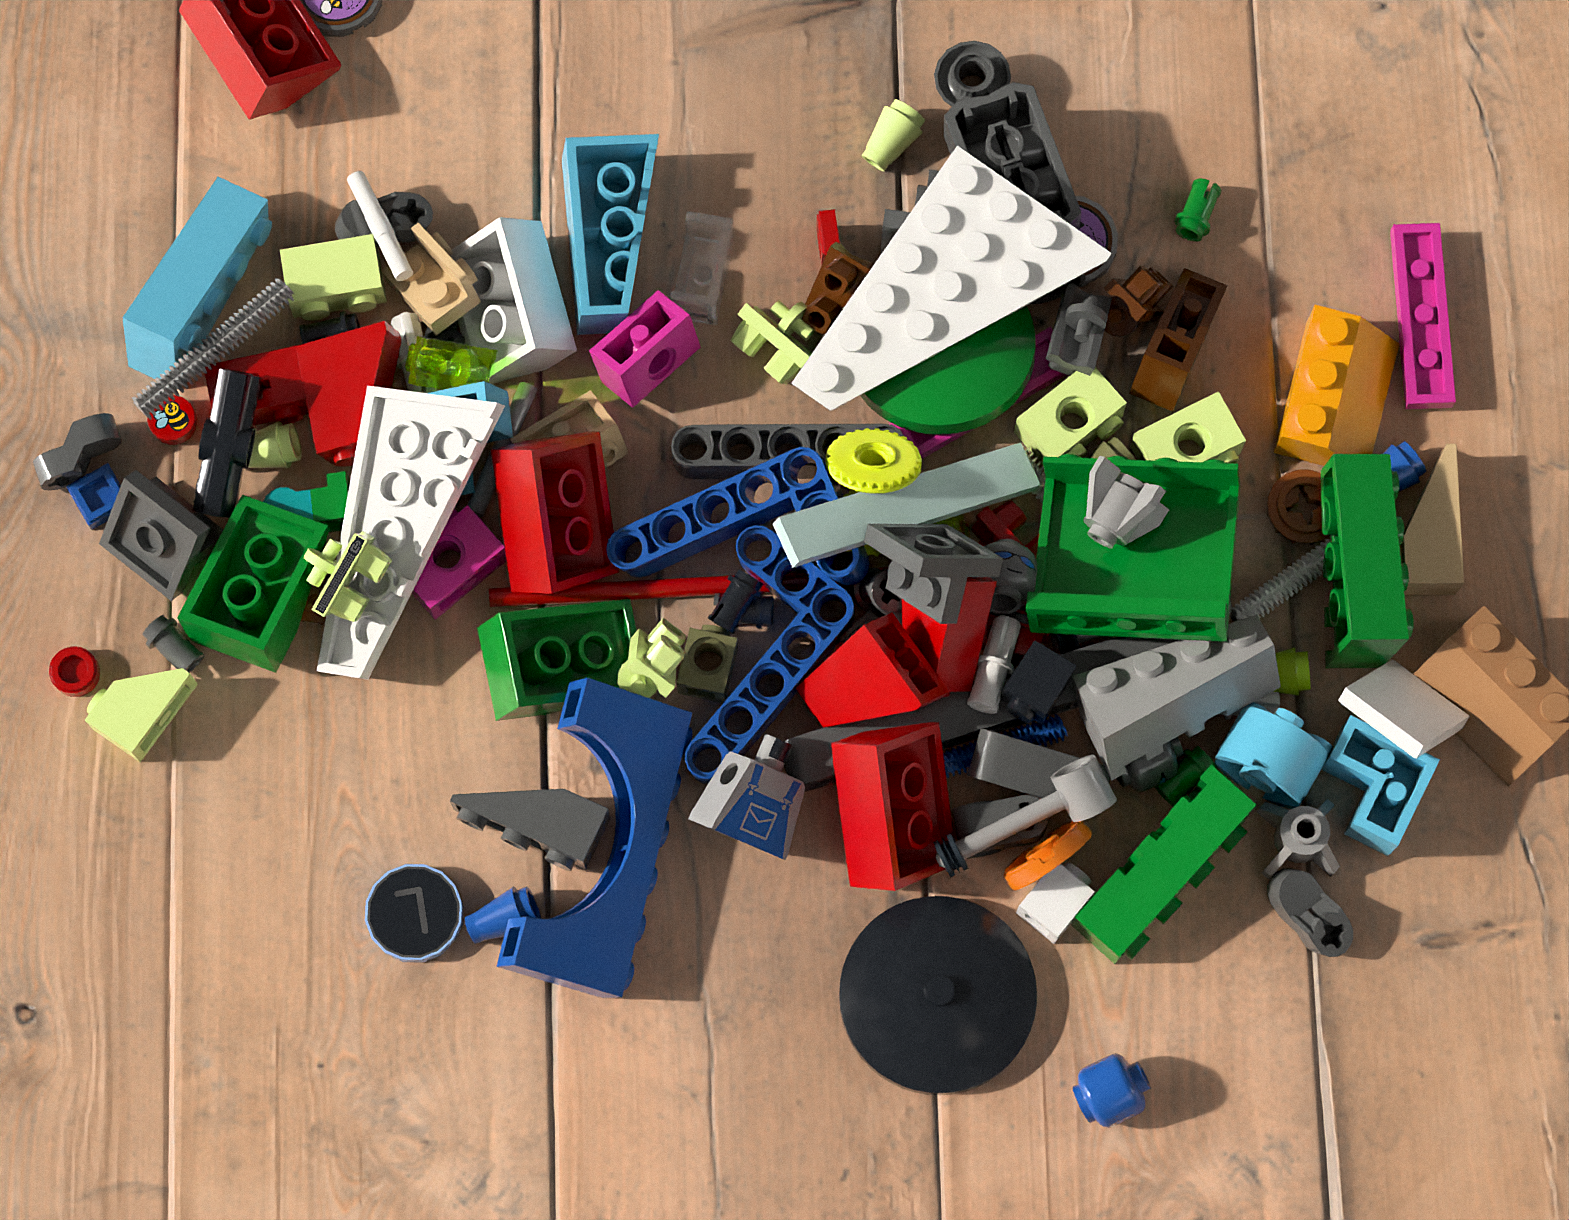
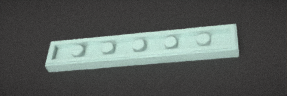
[773,442,1041,568]

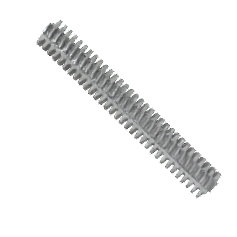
[132,278,294,420]

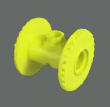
[825,428,922,556]

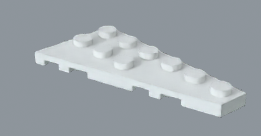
[317,386,505,680]

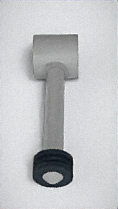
[933,755,1117,877]

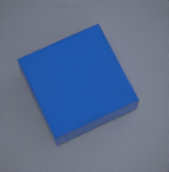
[66,463,121,530]

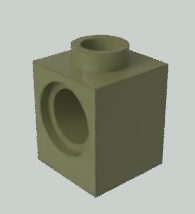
[677,625,738,704]

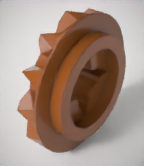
[1267,469,1331,545]

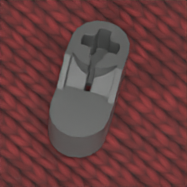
[335,192,433,248]
[33,413,122,491]
[1267,868,1353,957]

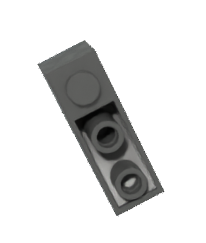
[450,789,611,871]

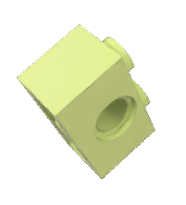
[1014,367,1127,465]
[1130,392,1246,464]

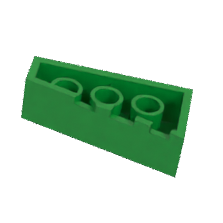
[1321,454,1414,669]
[1071,764,1257,964]

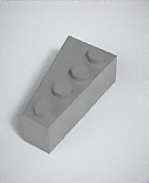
[1072,614,1280,781]

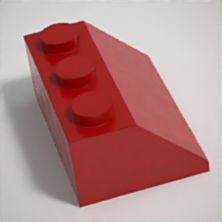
[179,0,342,120]
[491,431,619,594]
[831,722,954,891]

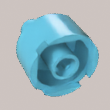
[1215,702,1333,809]

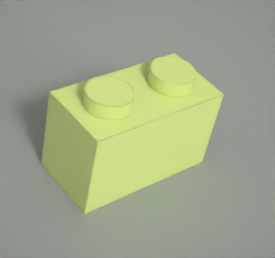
[280,234,387,320]

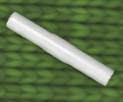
[347,171,413,281]

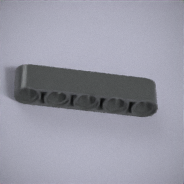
[671,424,904,479]

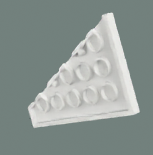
[792,146,1111,411]

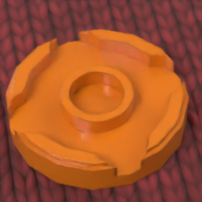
[1003,820,1093,891]

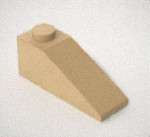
[1399,444,1464,595]

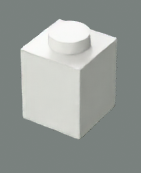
[1016,863,1095,944]

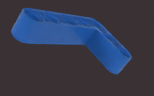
[606,447,870,586]
[685,525,855,784]

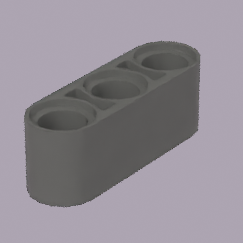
[967,728,1110,815]

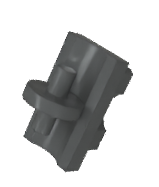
[1046,283,1112,376]

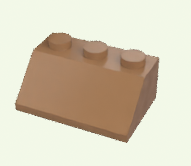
[1413,606,1569,787]

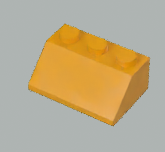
[1274,304,1399,466]

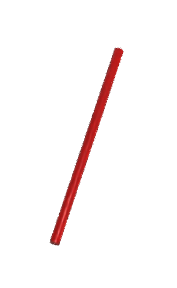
[489,567,888,607]

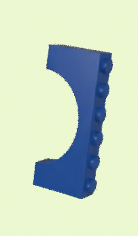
[496,678,692,998]

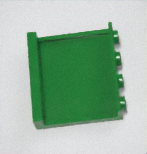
[1026,454,1240,642]

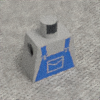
[688,734,805,860]

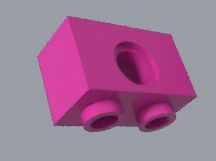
[589,290,701,408]
[412,505,507,620]

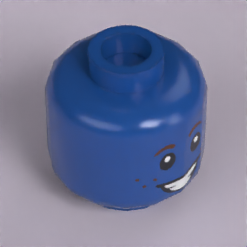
[1073,1053,1151,1128]

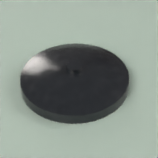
[839,896,1037,1095]

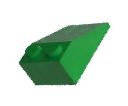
[177,495,330,673]
[477,599,637,721]

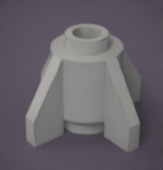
[1083,456,1169,548]
[1257,799,1340,879]

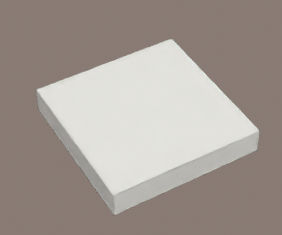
[1338,659,1469,759]

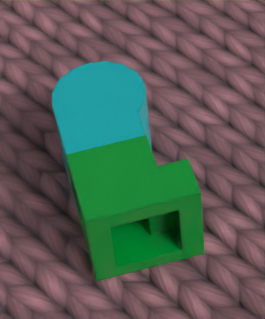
[263,471,350,533]

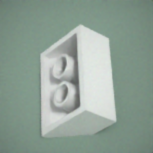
[450,217,577,384]

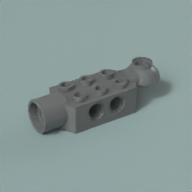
[934,41,1086,304]

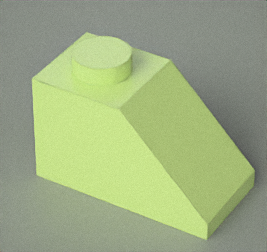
[85,668,198,762]

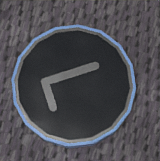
[365,864,464,963]

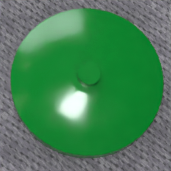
[860,306,1036,434]

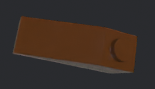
[1129,268,1228,412]

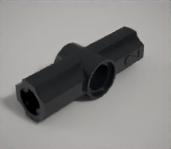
[192,368,262,518]

